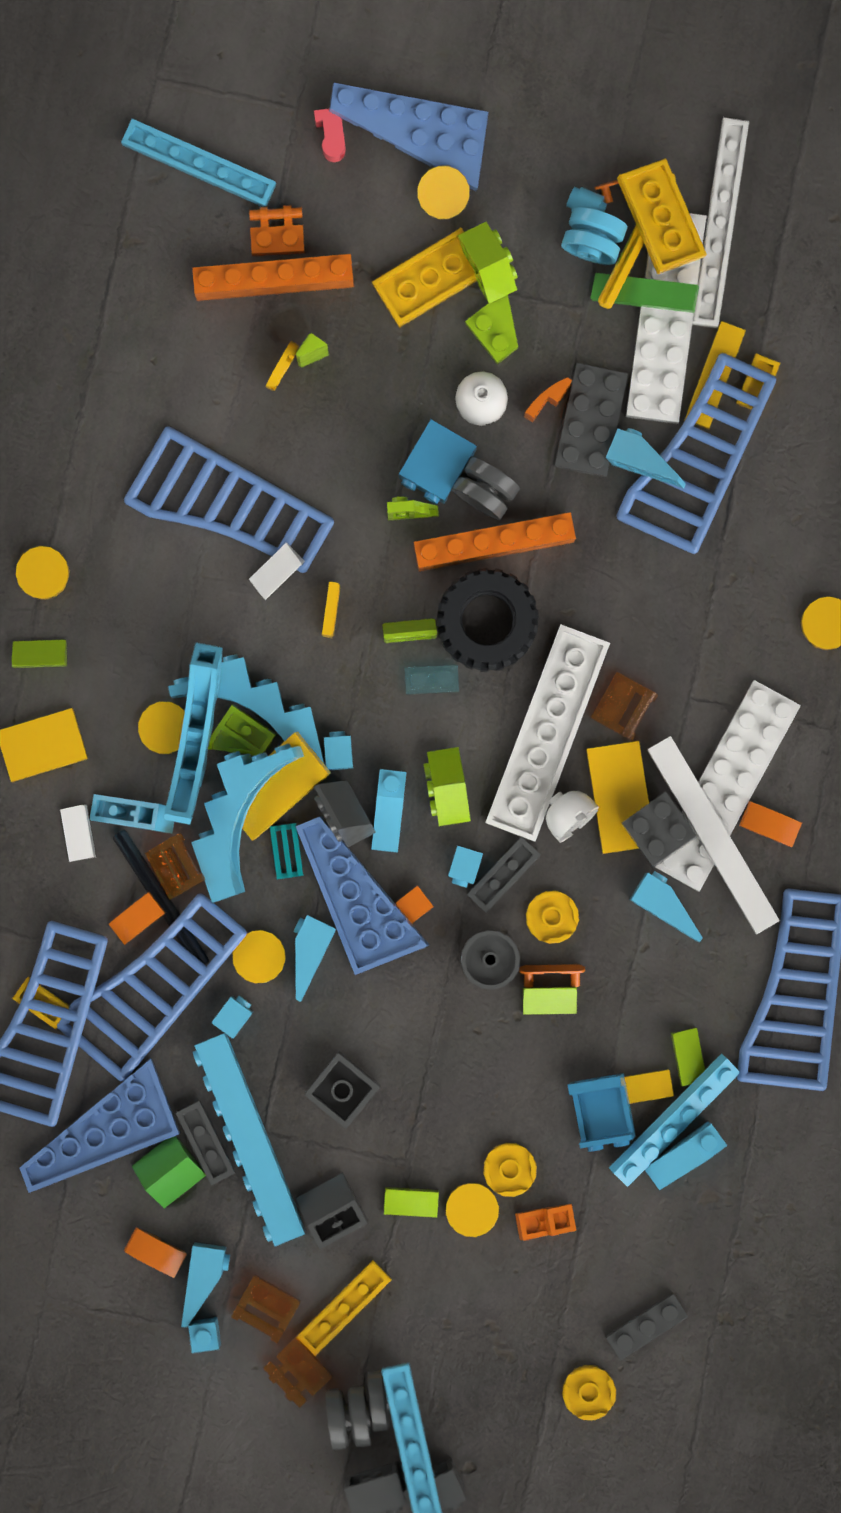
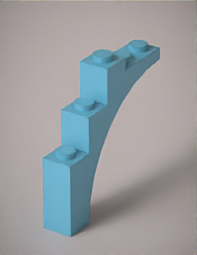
[164,643,223,824]
[168,654,325,764]
[191,743,304,903]

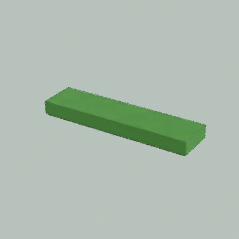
[591,273,699,313]

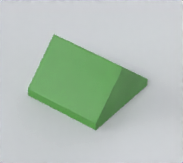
[132,1135,206,1208]

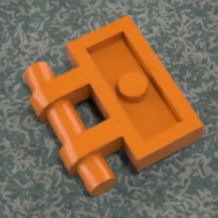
[249,205,305,256]

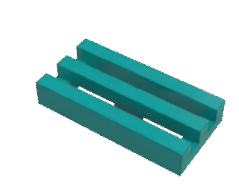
[270,823,304,879]

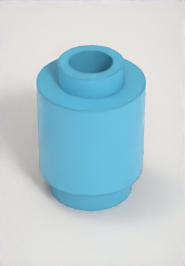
[566,187,607,212]

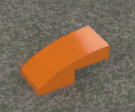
[524,377,572,423]
[739,801,802,847]
[395,886,434,923]
[109,892,166,945]
[515,1204,576,1241]
[124,1227,187,1278]

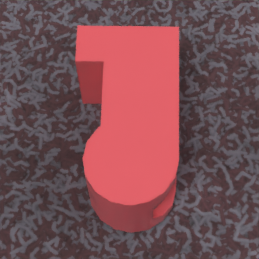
[314,109,345,162]

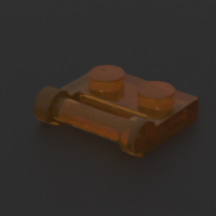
[591,672,658,741]
[145,833,206,900]
[231,1274,301,1344]

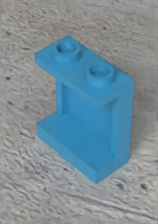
[399,420,477,504]
[567,1073,636,1152]

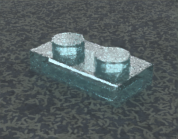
[405,665,459,695]

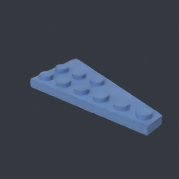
[329,83,488,191]
[296,816,429,975]
[20,1059,180,1193]

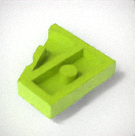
[465,295,518,364]
[387,497,439,520]
[208,704,277,756]

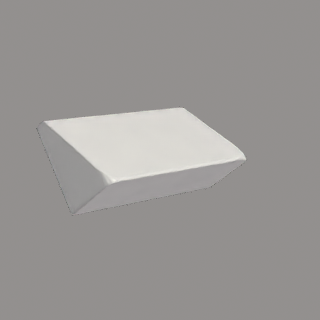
[249,542,305,600]
[60,804,96,862]

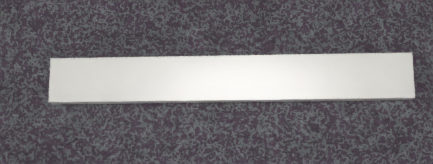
[692,117,749,328]
[647,736,780,934]

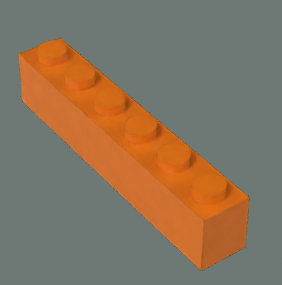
[192,254,354,301]
[414,512,576,572]

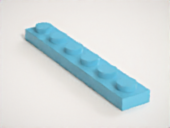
[121,119,276,207]
[609,1054,739,1187]
[382,1362,442,1513]

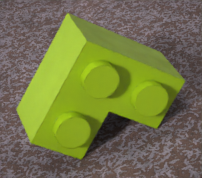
[458,222,518,304]
[423,747,470,826]

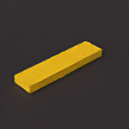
[684,321,746,430]
[297,1260,392,1356]

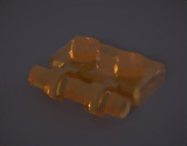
[263,1337,333,1408]

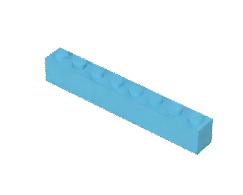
[193,1033,306,1246]

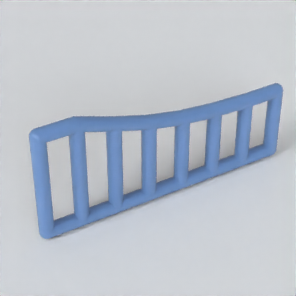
[616,353,776,554]
[124,426,334,573]
[737,888,841,1091]
[57,893,247,1081]
[0,921,108,1127]

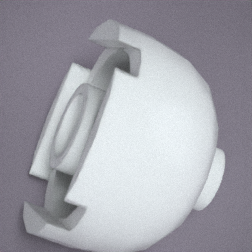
[455,371,508,426]
[546,791,599,843]

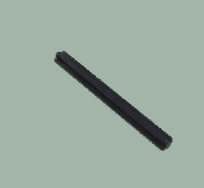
[113,830,209,965]

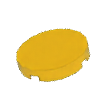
[418,165,469,219]
[265,341,299,391]
[16,546,70,600]
[801,597,841,650]
[138,702,185,754]
[526,891,579,944]
[233,930,286,983]
[483,1143,537,1197]
[446,1183,499,1237]
[562,1365,616,1420]

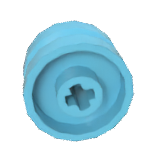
[561,207,628,265]

